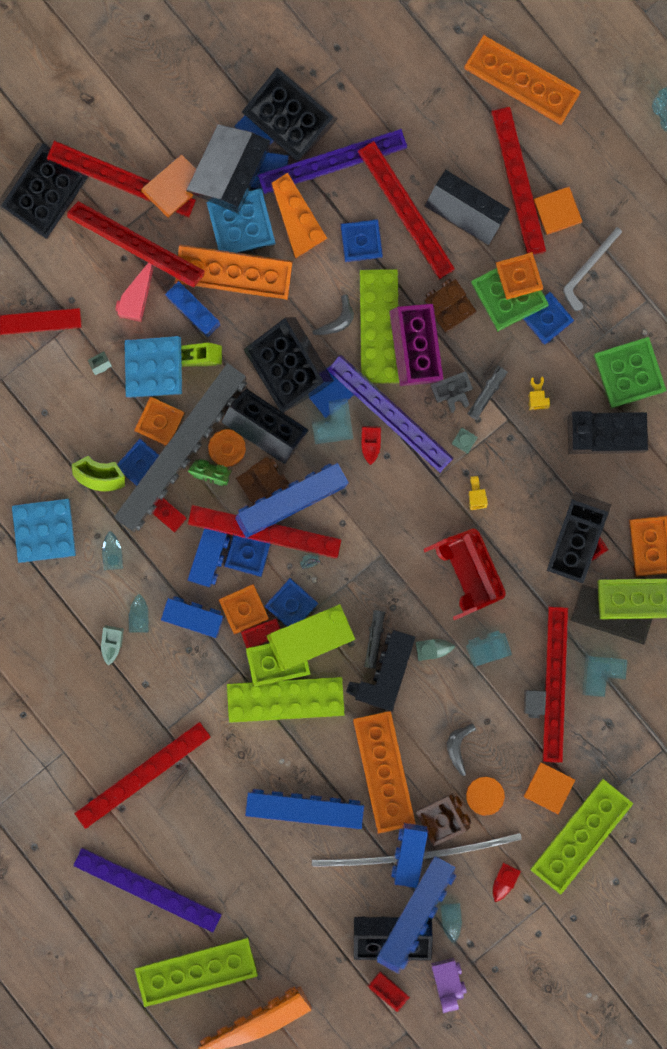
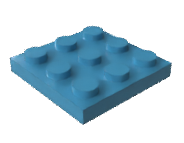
[206,189,276,253]
[125,336,182,398]
[12,499,76,563]

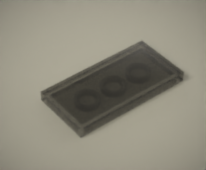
[570,584,653,645]

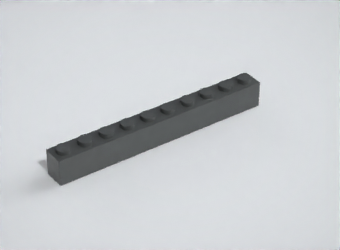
[114,363,247,532]

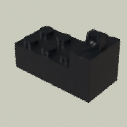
[567,411,648,454]
[546,492,612,583]
[346,630,416,712]

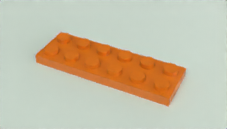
[464,35,581,125]
[175,244,293,300]
[353,711,416,834]

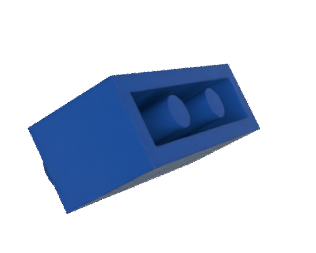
[165,281,220,338]
[188,529,230,588]
[161,596,224,638]
[391,823,428,888]

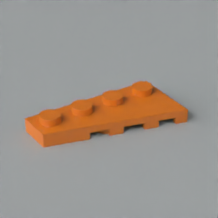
[271,173,327,259]

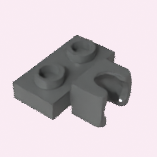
[430,371,473,413]

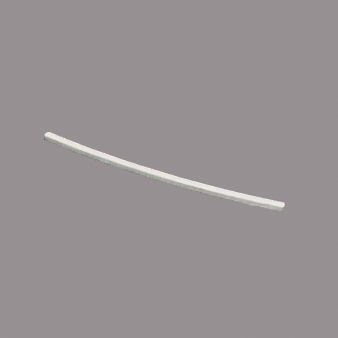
[312,833,521,866]

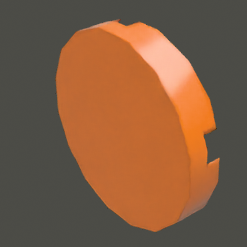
[208,429,246,467]
[466,776,505,816]

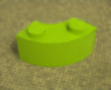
[72,456,125,491]

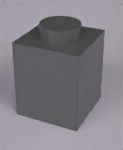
[524,690,546,718]

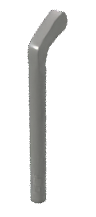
[563,227,622,311]

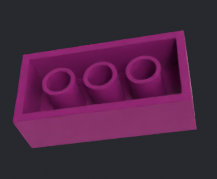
[389,304,444,386]

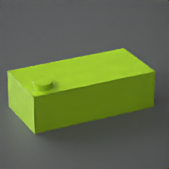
[267,604,356,671]

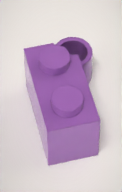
[431,958,467,1013]

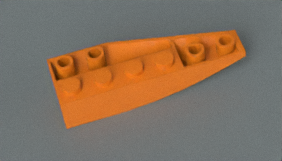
[198,986,312,1049]

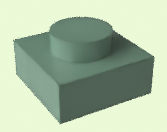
[88,352,112,375]
[451,427,478,454]

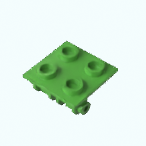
[188,459,232,486]

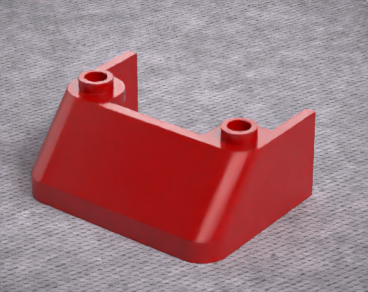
[423,528,506,620]

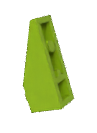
[181,343,222,367]

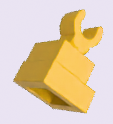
[528,377,550,410]
[468,476,488,510]

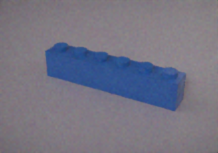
[235,463,349,538]
[245,789,364,829]
[377,856,457,973]

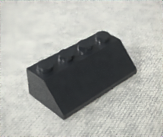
[424,169,510,246]
[221,389,309,464]
[354,916,433,960]

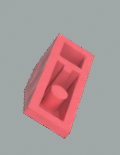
[115,263,154,322]

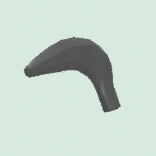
[312,295,354,335]
[447,723,476,776]

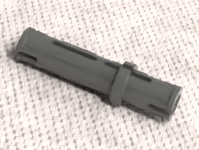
[467,366,508,420]
[364,610,386,669]

